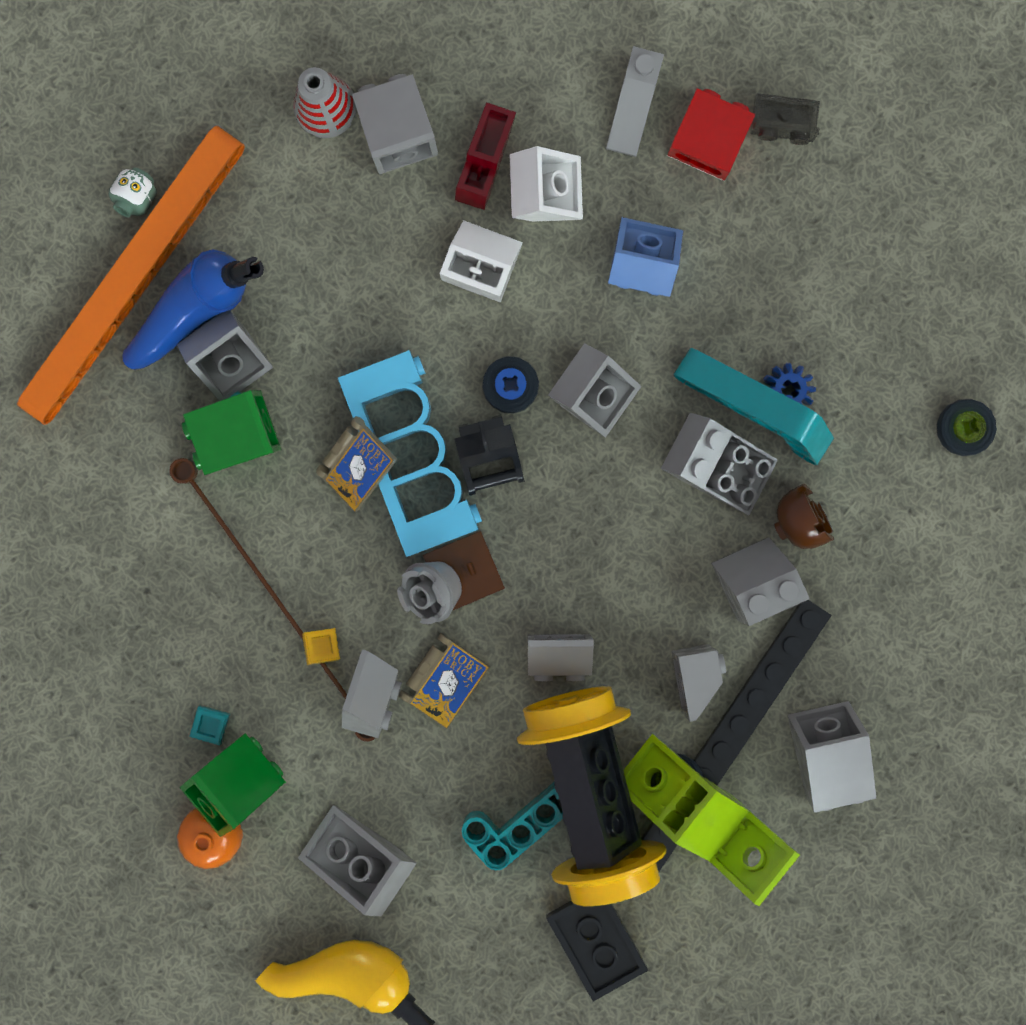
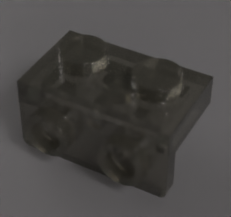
[750,93,820,145]

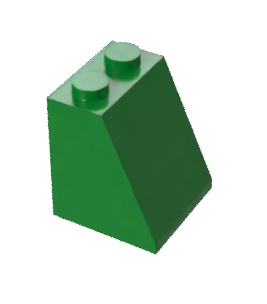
[182,390,281,475]
[179,733,286,837]

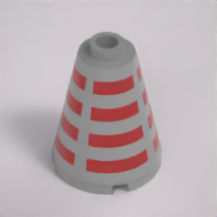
[293,67,357,138]

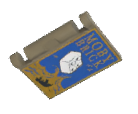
[316,416,397,512]
[398,633,490,729]

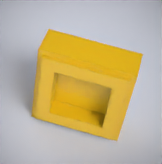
[302,628,340,665]

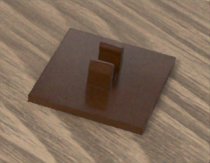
[423,531,505,611]

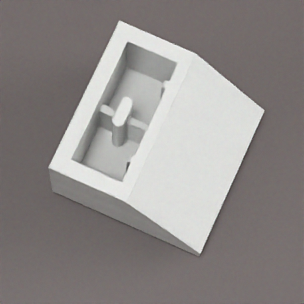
[440,220,523,303]

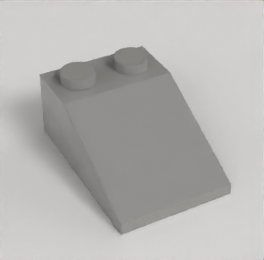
[298,805,417,917]

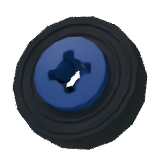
[482,356,539,413]

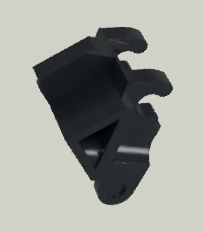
[455,415,525,496]

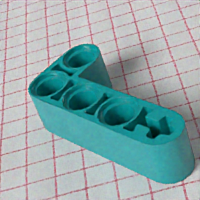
[462,781,563,870]

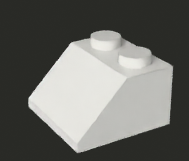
[510,146,583,222]

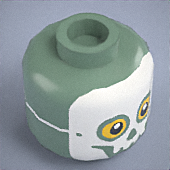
[108,168,157,217]

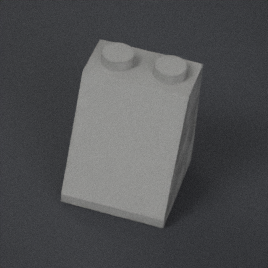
[352,74,438,175]
[711,537,810,626]
[787,701,877,813]

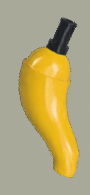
[255,940,435,1025]

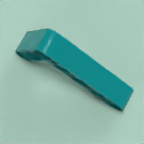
[673,348,834,465]

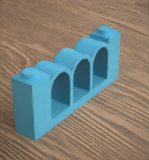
[338,350,482,557]

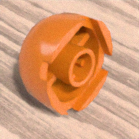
[177,808,243,869]

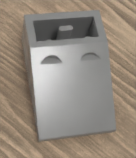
[661,413,778,516]

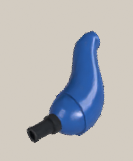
[122,249,264,370]

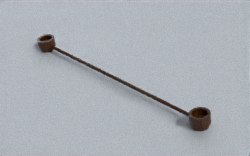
[170,458,375,741]

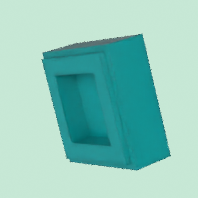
[189,705,230,746]

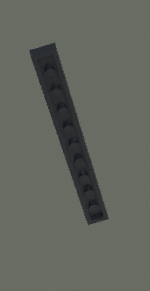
[641,600,832,872]

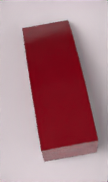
[455,102,516,210]

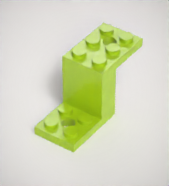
[623,734,800,906]

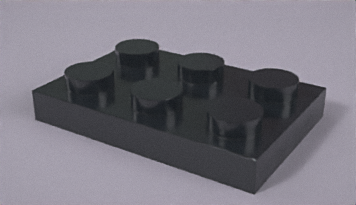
[546,901,648,1002]

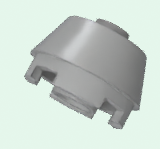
[397,561,462,624]

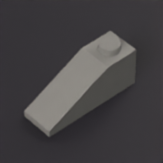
[606,46,664,157]

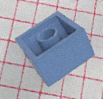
[608,217,683,297]

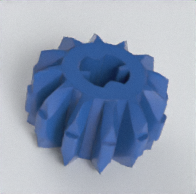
[763,363,816,405]

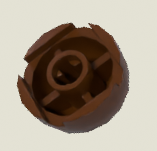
[774,484,834,549]

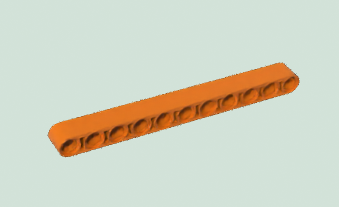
[17,126,245,425]

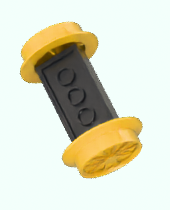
[517,686,667,906]

